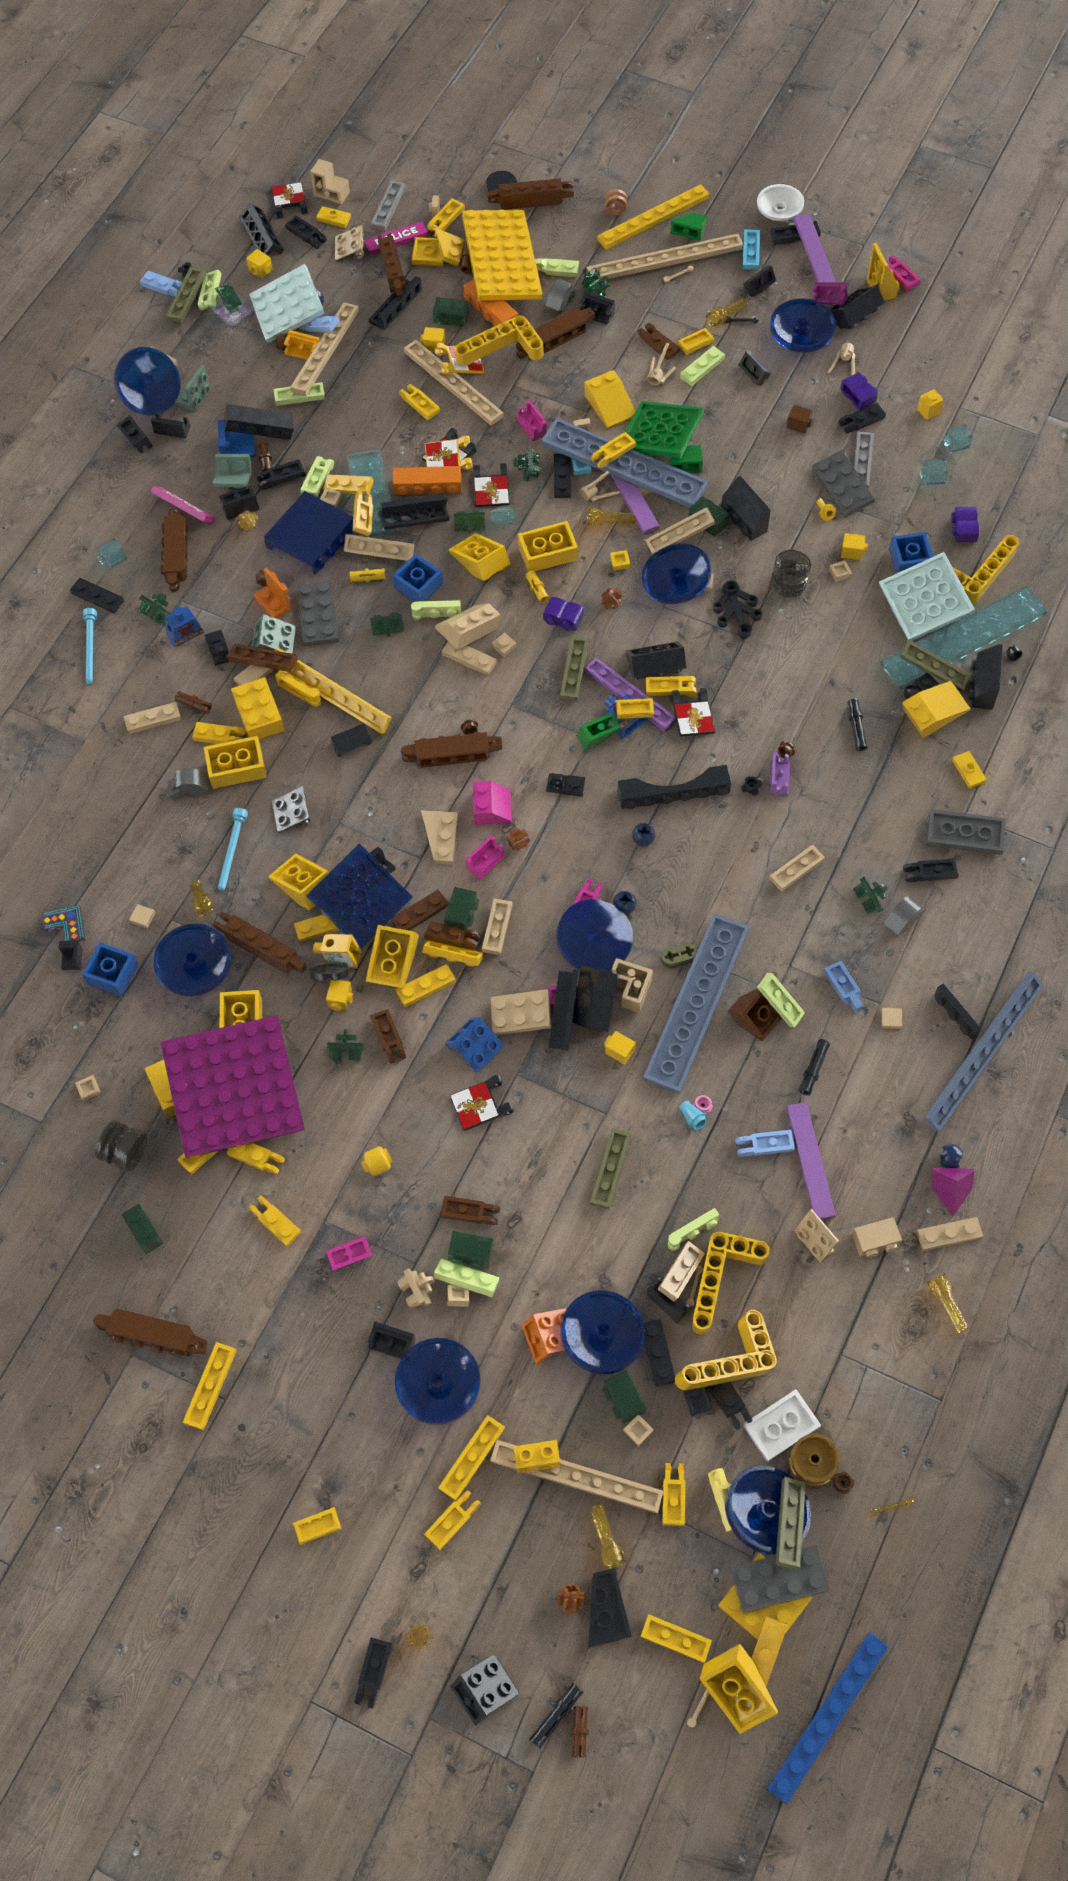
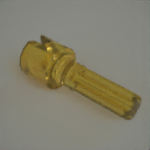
[706,298,748,327]
[587,508,635,526]
[190,879,213,916]
[927,1273,969,1333]
[591,1504,626,1569]

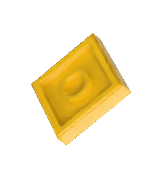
[411,237,444,266]

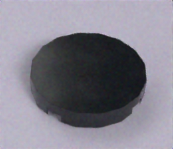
[486,171,517,191]
[309,964,348,981]

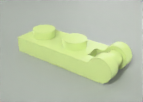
[198,270,222,310]
[300,456,334,498]
[411,600,461,621]
[668,1208,719,1251]

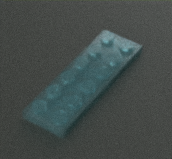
[347,449,397,537]

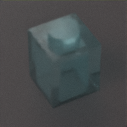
[944,424,973,453]
[920,459,948,485]
[97,538,127,569]

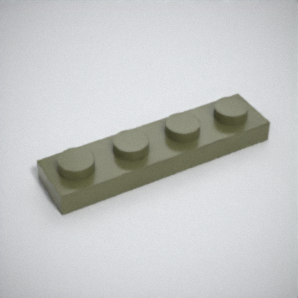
[166,267,206,323]
[560,636,589,701]
[899,640,971,691]
[590,1128,631,1210]
[776,1477,806,1570]

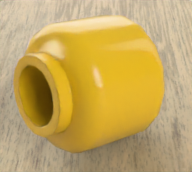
[361,1146,393,1176]

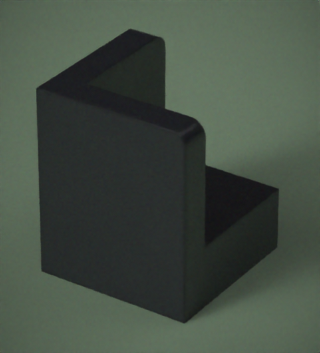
[59,941,83,970]

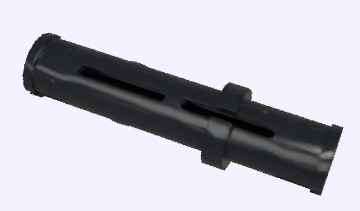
[847,699,868,751]
[798,1039,830,1096]
[529,1682,584,1749]

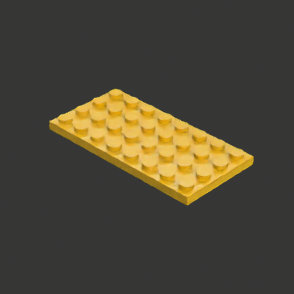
[462,210,543,301]

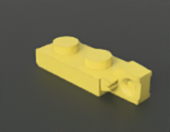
[708,1468,746,1532]

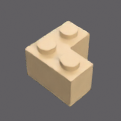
[310,159,350,204]
[612,958,653,1013]

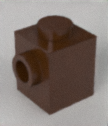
[786,405,814,434]

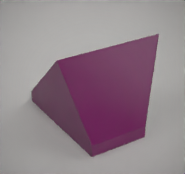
[931,1168,974,1216]

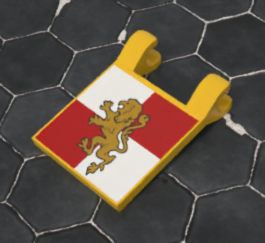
[435,343,484,375]
[425,436,473,470]

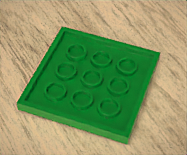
[625,401,704,458]

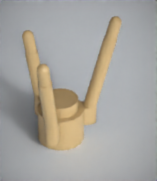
[647,343,676,386]
[827,343,856,376]
[580,471,620,502]

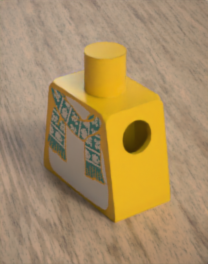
[313,934,362,969]

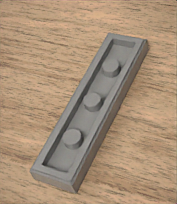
[370,181,406,231]
[853,431,874,489]

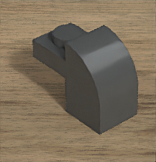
[545,279,576,311]
[168,768,210,800]
[884,896,926,935]

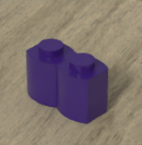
[840,372,878,410]
[951,507,979,542]
[543,597,584,631]

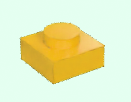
[610,550,630,571]

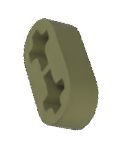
[661,943,697,968]

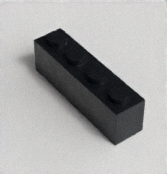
[224,404,294,440]

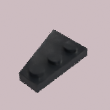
[588,1568,632,1649]

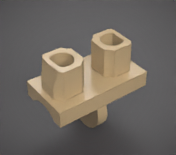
[397,1268,434,1309]

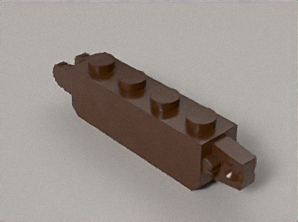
[488,178,575,210]
[378,233,406,296]
[516,307,595,358]
[160,508,188,592]
[401,732,502,768]
[212,912,307,974]
[93,1309,208,1358]

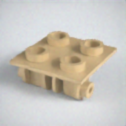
[335,225,364,261]
[794,1209,839,1263]

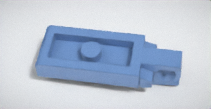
[823,961,863,1013]

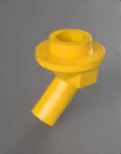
[816,498,836,521]

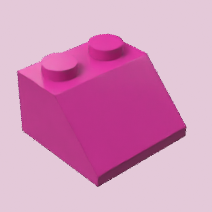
[473,781,512,825]

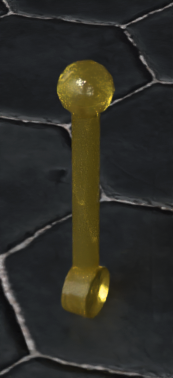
[870,1498,914,1516]

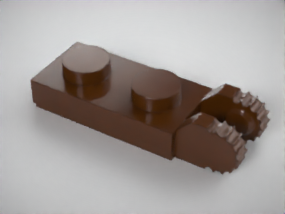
[637,322,680,360]
[424,921,481,950]
[370,1009,406,1064]
[441,1196,501,1225]

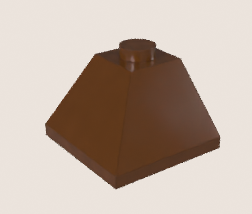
[727,988,782,1041]

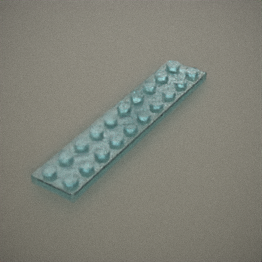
[880,586,1048,690]

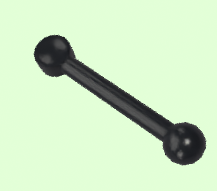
[724,316,758,324]

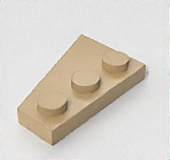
[421,810,458,865]

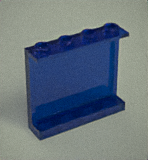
[264,491,354,575]

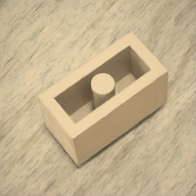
[852,1217,902,1258]

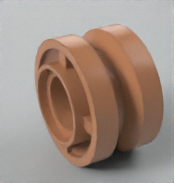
[605,189,627,215]

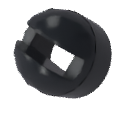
[1006,645,1023,661]
[904,683,919,699]

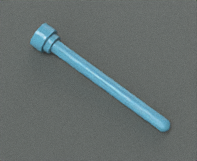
[83,608,97,684]
[218,808,248,891]

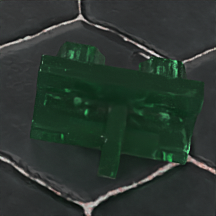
[582,268,610,297]
[215,282,242,314]
[513,446,541,482]
[454,510,485,534]
[138,593,170,624]
[370,612,404,637]
[853,876,888,914]
[327,1029,365,1061]

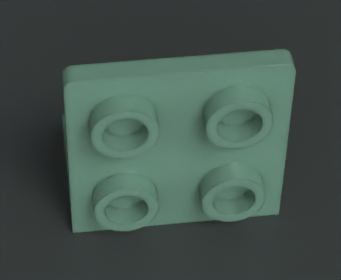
[175,366,210,412]
[212,454,252,489]
[252,614,296,653]

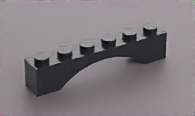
[617,765,731,809]

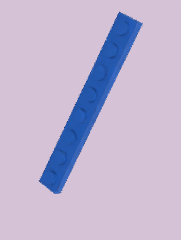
[767,1632,889,1804]

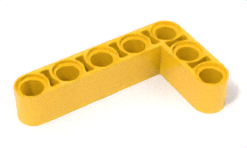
[454,316,544,366]
[952,535,1019,604]
[692,1232,770,1335]
[675,1310,777,1390]

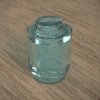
[491,507,516,525]

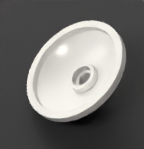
[757,184,804,221]

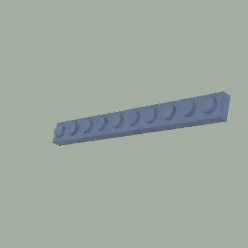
[924,972,1043,1132]

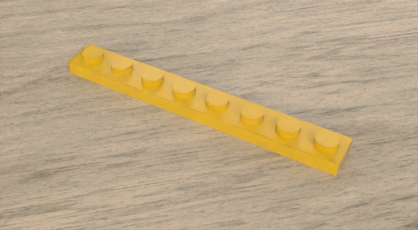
[597,184,710,250]
[275,648,392,734]

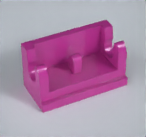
[516,400,547,441]
[465,835,506,880]
[326,1236,372,1271]

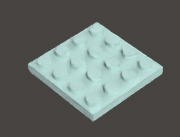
[249,264,325,344]
[879,552,975,641]

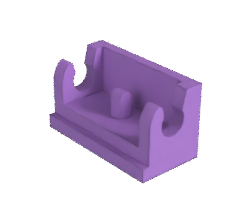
[770,752,790,795]

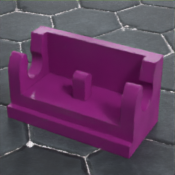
[811,282,848,304]

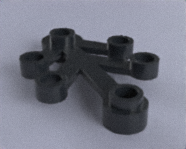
[713,580,763,639]

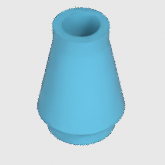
[679,1101,707,1130]

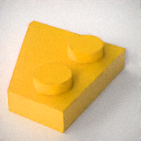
[434,228,465,267]

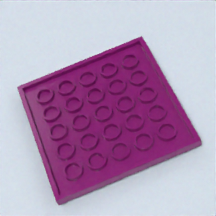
[160,1015,305,1159]

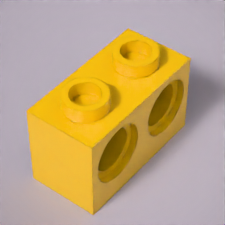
[514,1440,560,1474]

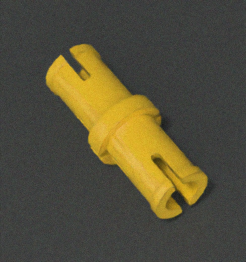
[350,568,385,583]
[525,570,550,604]

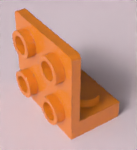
[253,568,291,619]
[521,1308,581,1364]

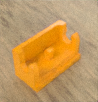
[284,330,320,360]

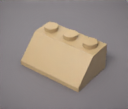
[435,603,501,650]

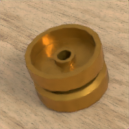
[789,1434,840,1488]

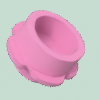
[693,1095,713,1114]

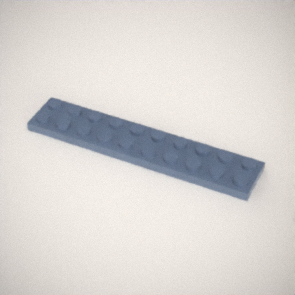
[541,418,709,509]
[643,914,750,1094]

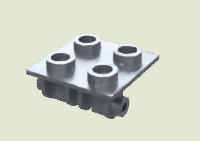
[272,786,311,833]

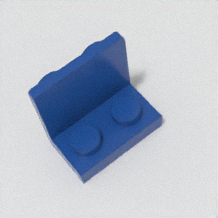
[218,420,255,457]
[445,1017,504,1072]

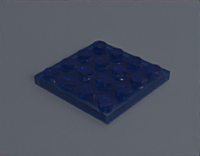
[306,843,413,949]

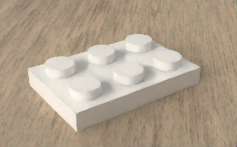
[743,1389,821,1463]

